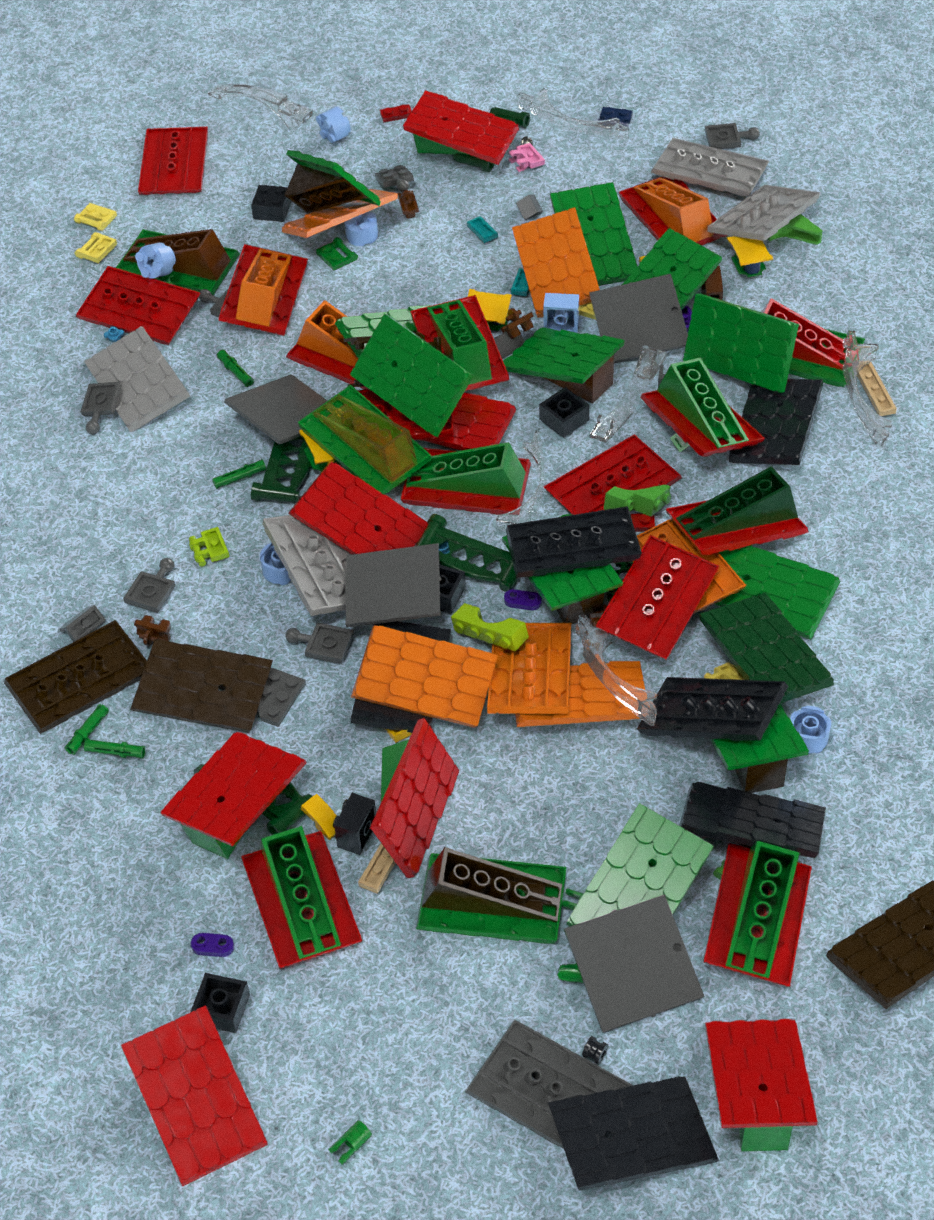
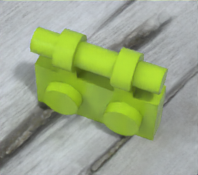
[189,527,229,567]

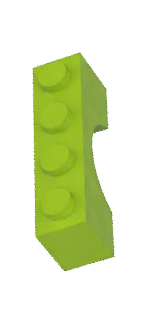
[451,603,529,651]

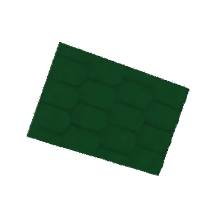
[699,593,834,704]

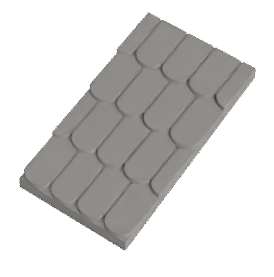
[651,138,769,197]
[707,185,820,241]
[84,326,190,432]
[263,515,352,616]

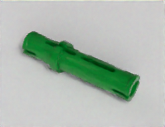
[217,350,254,387]
[212,459,266,489]
[64,704,109,755]
[84,739,146,759]

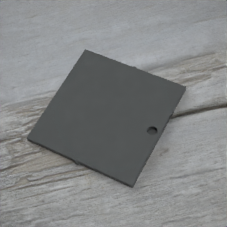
[589,274,688,363]
[224,374,328,445]
[345,543,441,628]
[564,894,705,1033]

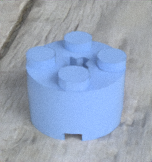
[316,106,351,143]
[344,212,378,246]
[135,243,176,278]
[260,543,291,585]
[790,706,831,753]

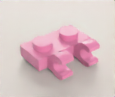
[508,143,545,172]

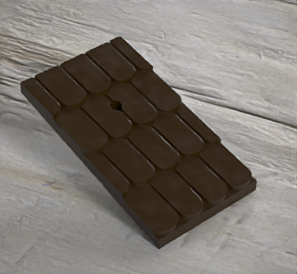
[4,620,147,734]
[130,639,273,733]
[826,880,934,1009]

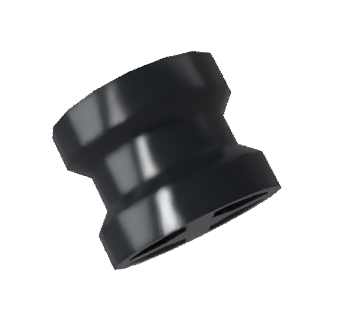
[582,1036,609,1065]

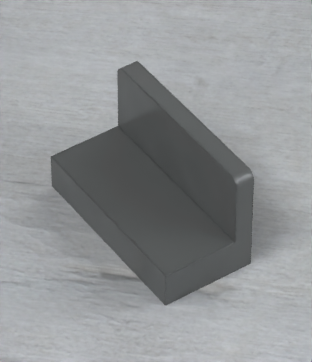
[494,331,524,358]
[59,605,106,642]

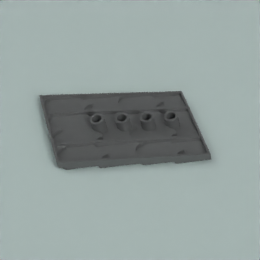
[465,1020,633,1149]

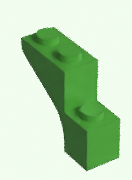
[767,214,823,245]
[604,485,671,516]

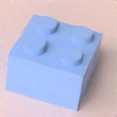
[543,293,579,333]

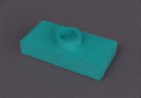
[467,216,498,243]
[511,268,529,297]

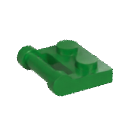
[316,237,358,271]

